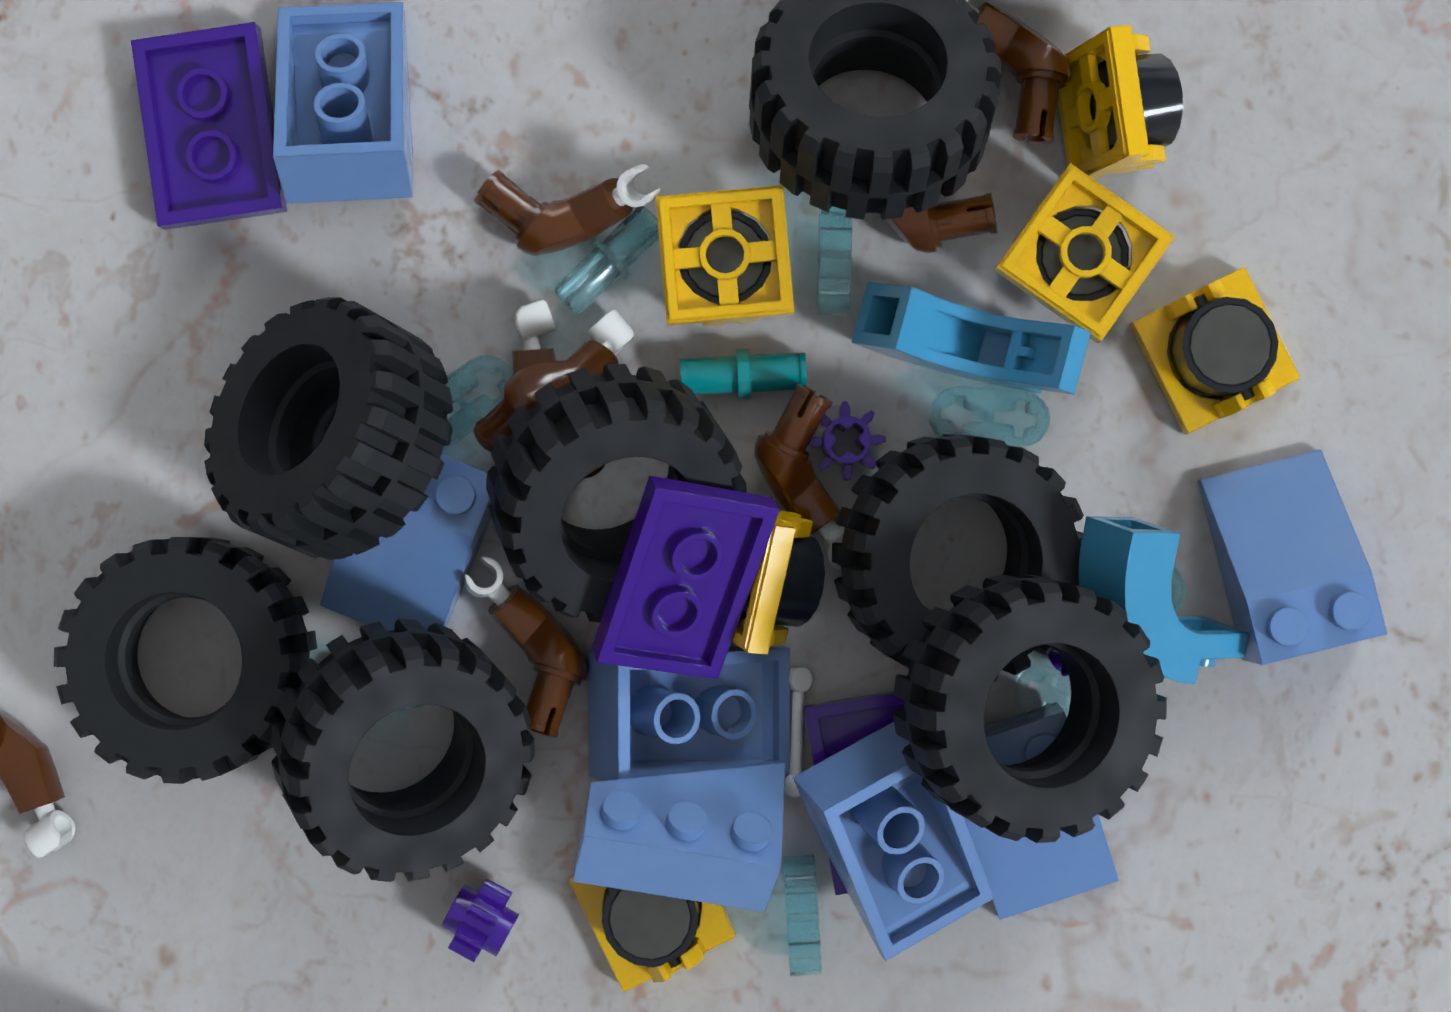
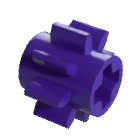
[808,401,886,481]
[441,878,520,963]

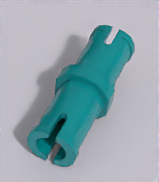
[680,349,807,399]

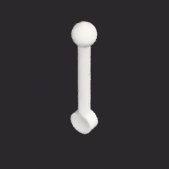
[784,667,813,798]

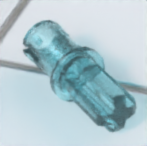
[555,206,659,314]

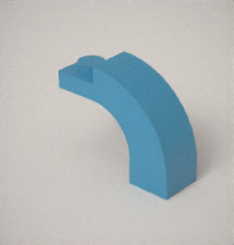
[851,282,1091,395]
[1078,516,1250,684]

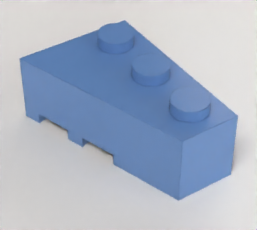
[573,763,785,912]

